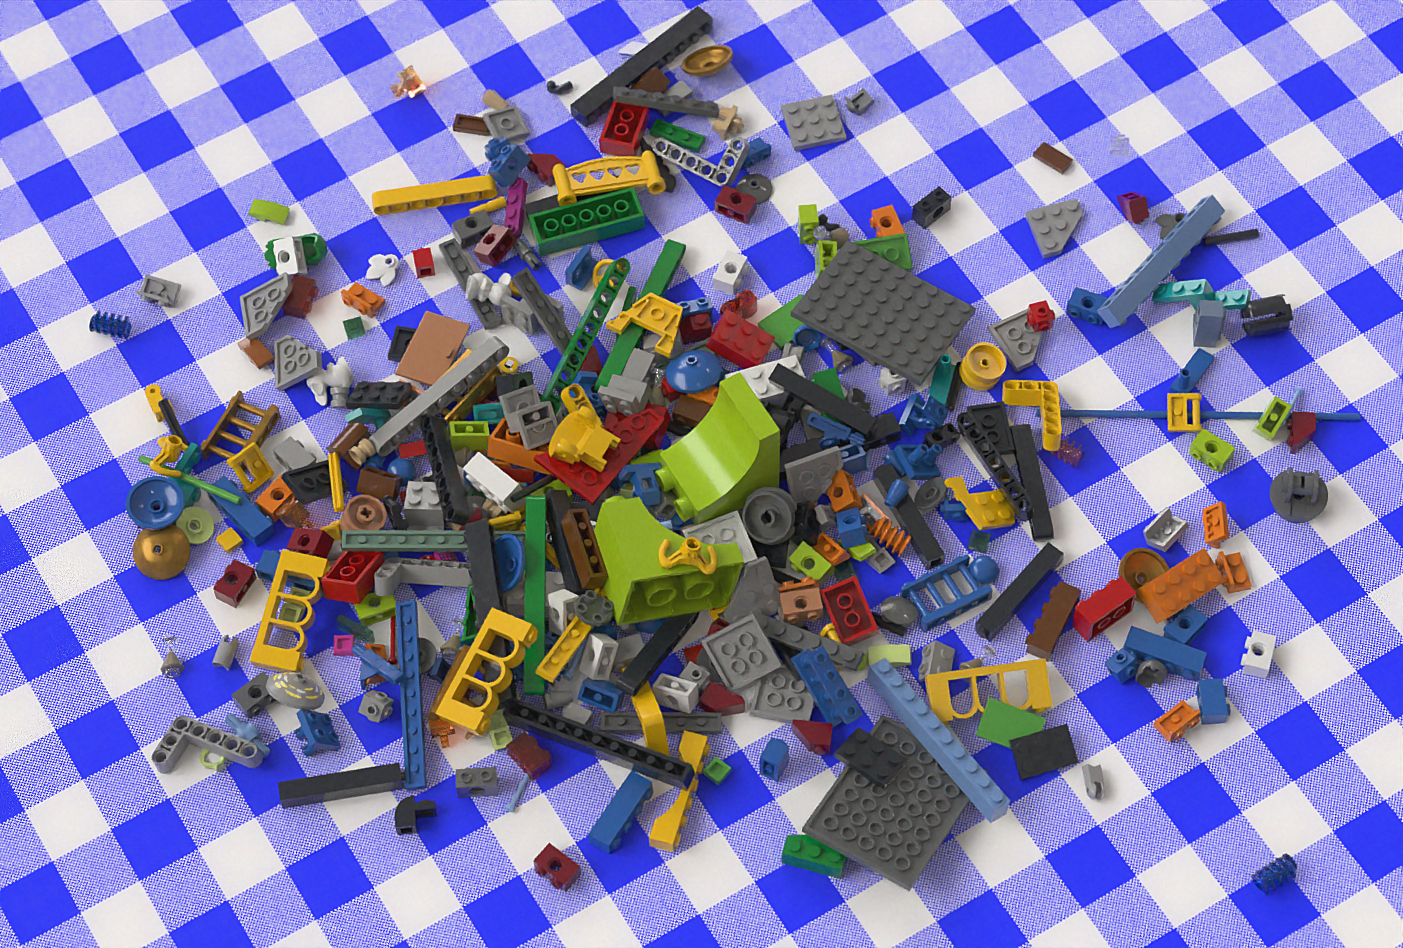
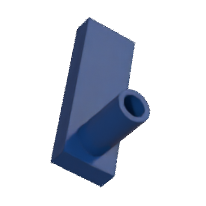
[1169,348,1215,393]

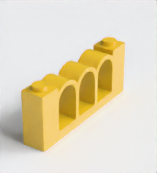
[250,549,332,673]
[435,608,538,737]
[924,659,1052,725]

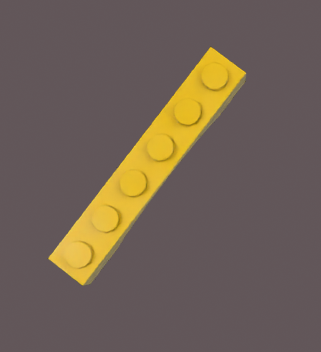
[649,730,711,852]

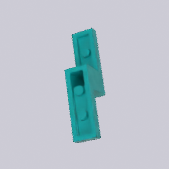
[1152,279,1252,310]
[168,442,201,525]

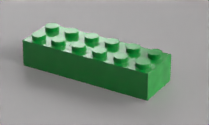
[529,187,645,256]

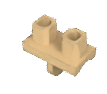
[712,105,744,141]

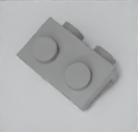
[136,274,181,307]
[1143,507,1189,552]
[918,640,955,684]

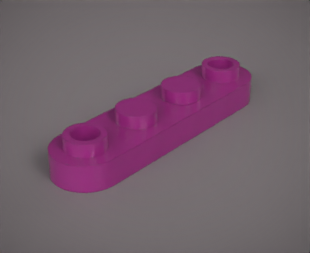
[504,177,528,239]

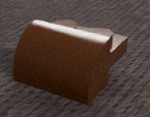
[326,423,372,471]

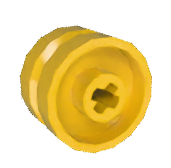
[959,342,1006,391]

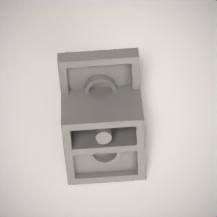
[500,293,565,336]
[598,374,655,417]
[499,384,558,450]
[404,481,445,531]

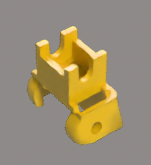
[549,406,621,472]

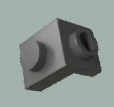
[844,88,875,116]

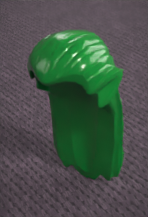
[264,233,328,270]

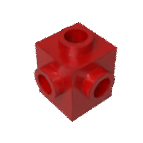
[1027,300,1055,333]

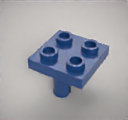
[894,444,943,480]
[294,709,341,757]

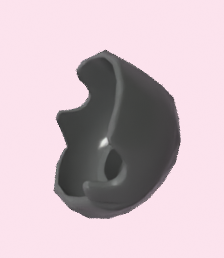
[845,387,871,414]
[1136,660,1168,688]

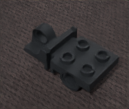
[761,394,805,446]

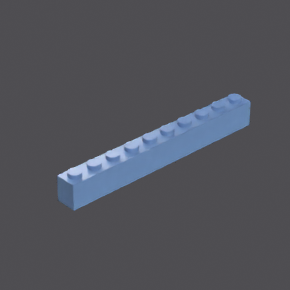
[1097,194,1225,328]
[867,658,1010,824]

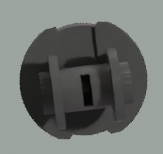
[1269,467,1328,523]
[742,486,797,545]

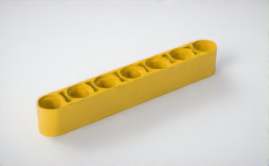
[371,175,498,215]

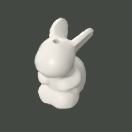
[466,273,512,306]
[306,356,354,406]

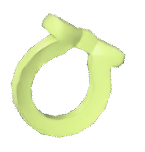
[199,749,229,772]

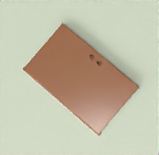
[395,311,470,386]

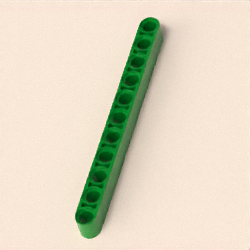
[594,239,686,392]
[540,258,630,416]
[524,495,546,696]

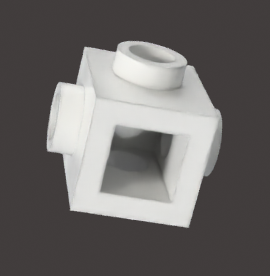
[878,367,907,397]

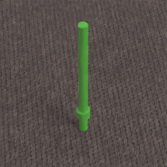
[138,455,241,505]

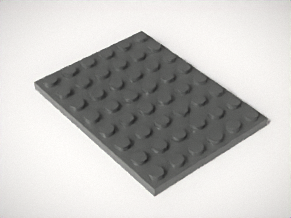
[790,240,976,386]
[802,714,988,892]

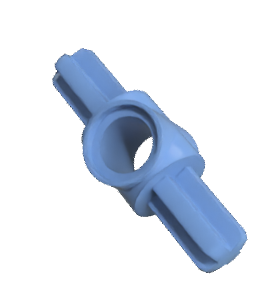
[225,713,270,758]

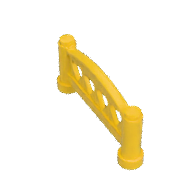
[552,151,666,207]

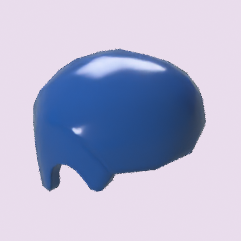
[793,324,822,352]
[387,458,416,486]
[968,556,999,585]

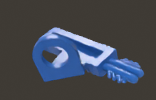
[806,412,865,450]
[351,644,404,690]

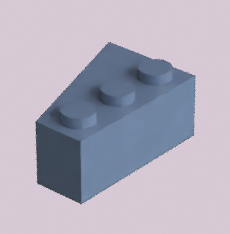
[1193,300,1226,348]

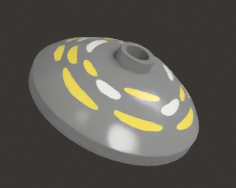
[266,672,325,710]

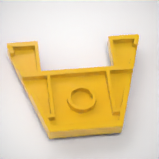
[606,292,683,358]
[944,476,1015,531]

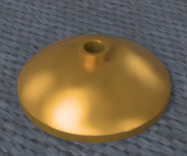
[682,45,733,77]
[133,524,191,580]
[1119,548,1169,604]

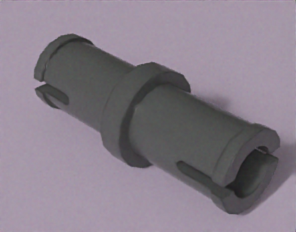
[512,239,542,271]

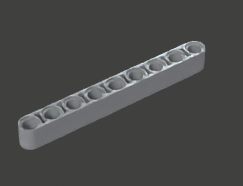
[369,336,510,457]

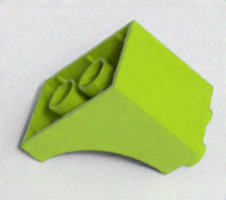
[654,372,780,526]
[594,496,744,626]

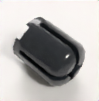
[1240,294,1293,337]

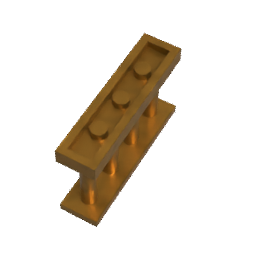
[436,349,502,426]
[200,390,281,473]
[426,645,487,740]

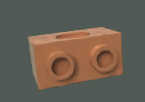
[779,588,823,624]

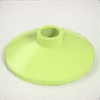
[176,507,214,544]

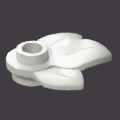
[366,254,399,287]

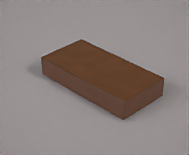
[452,114,489,136]
[1033,142,1073,174]

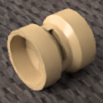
[349,438,376,465]
[481,499,506,519]

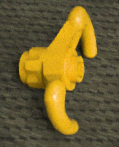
[149,435,188,478]
[658,537,718,575]

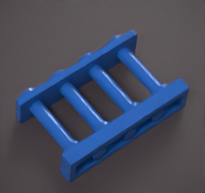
[900,554,993,633]
[791,645,863,727]

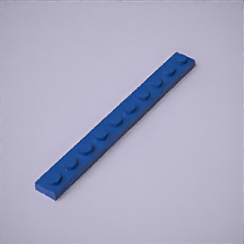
[396,600,427,791]

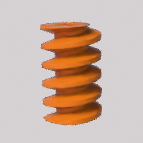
[868,516,911,557]

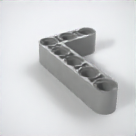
[652,137,750,187]
[375,557,473,596]
[151,715,262,774]

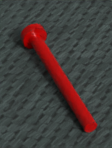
[388,616,398,665]

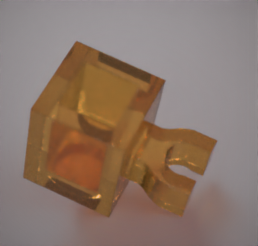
[390,65,426,98]
[276,500,313,528]
[427,712,456,748]

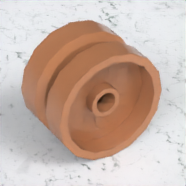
[340,495,387,531]

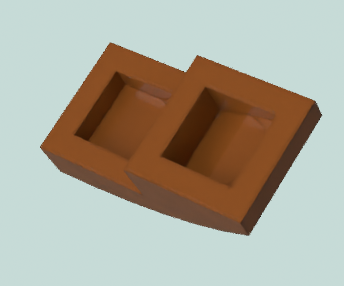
[237,337,275,370]

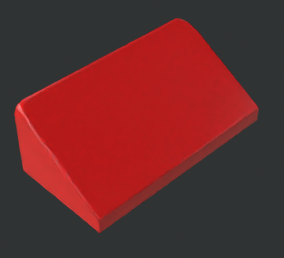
[398,440,427,458]
[499,468,535,483]

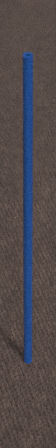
[1036,409,1360,421]

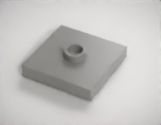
[483,105,530,142]

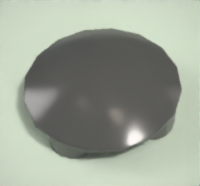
[574,590,614,626]
[881,596,919,627]

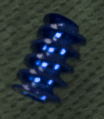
[89,310,131,339]
[1251,853,1298,895]

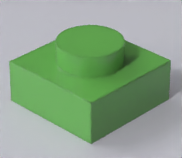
[703,757,732,786]

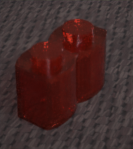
[720,289,757,319]

